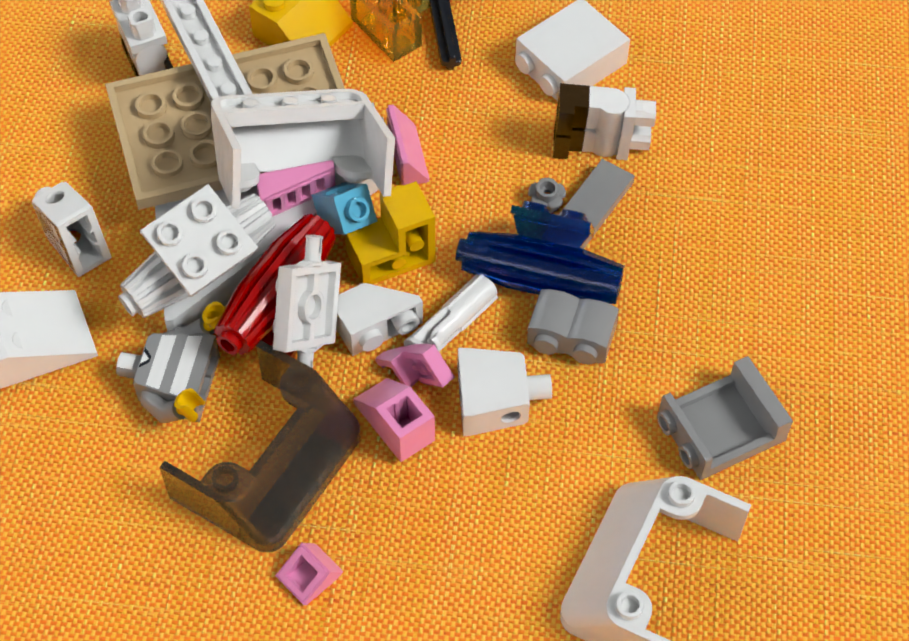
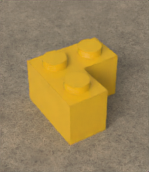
[345,181,436,285]

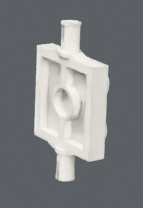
[273,235,341,377]

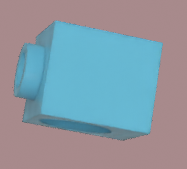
[311,182,377,235]

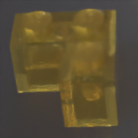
[350,0,429,62]

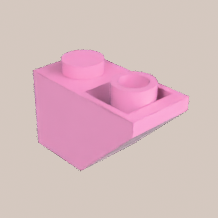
[353,378,435,462]

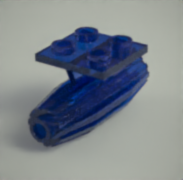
[455,201,625,304]

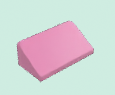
[386,104,430,185]

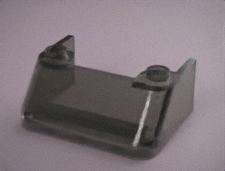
[159,340,361,552]

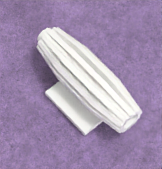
[118,184,276,318]

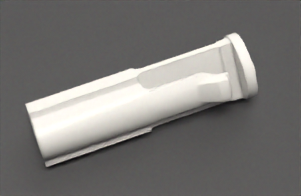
[404,273,498,352]

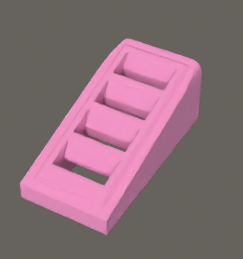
[256,160,336,216]

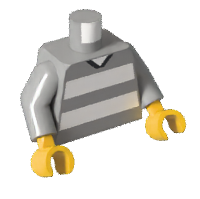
[116,301,225,423]

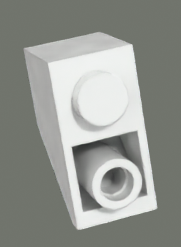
[336,283,423,356]

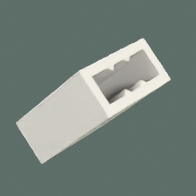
[515,0,630,101]

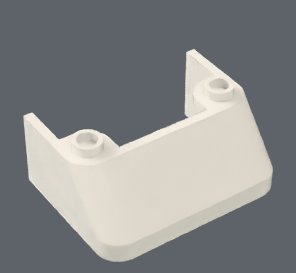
[211,89,395,209]
[560,476,751,641]

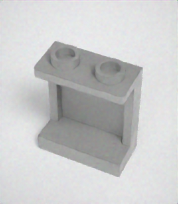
[657,356,793,481]

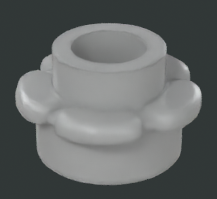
[528,178,566,214]

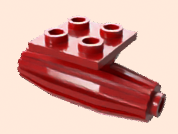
[214,214,336,359]

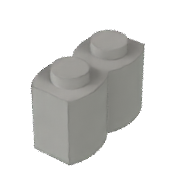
[527,289,619,365]

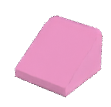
[275,543,343,605]

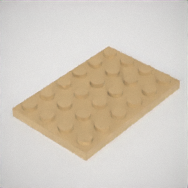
[105,33,345,210]

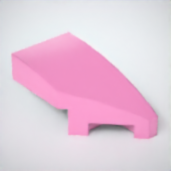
[375,344,455,387]

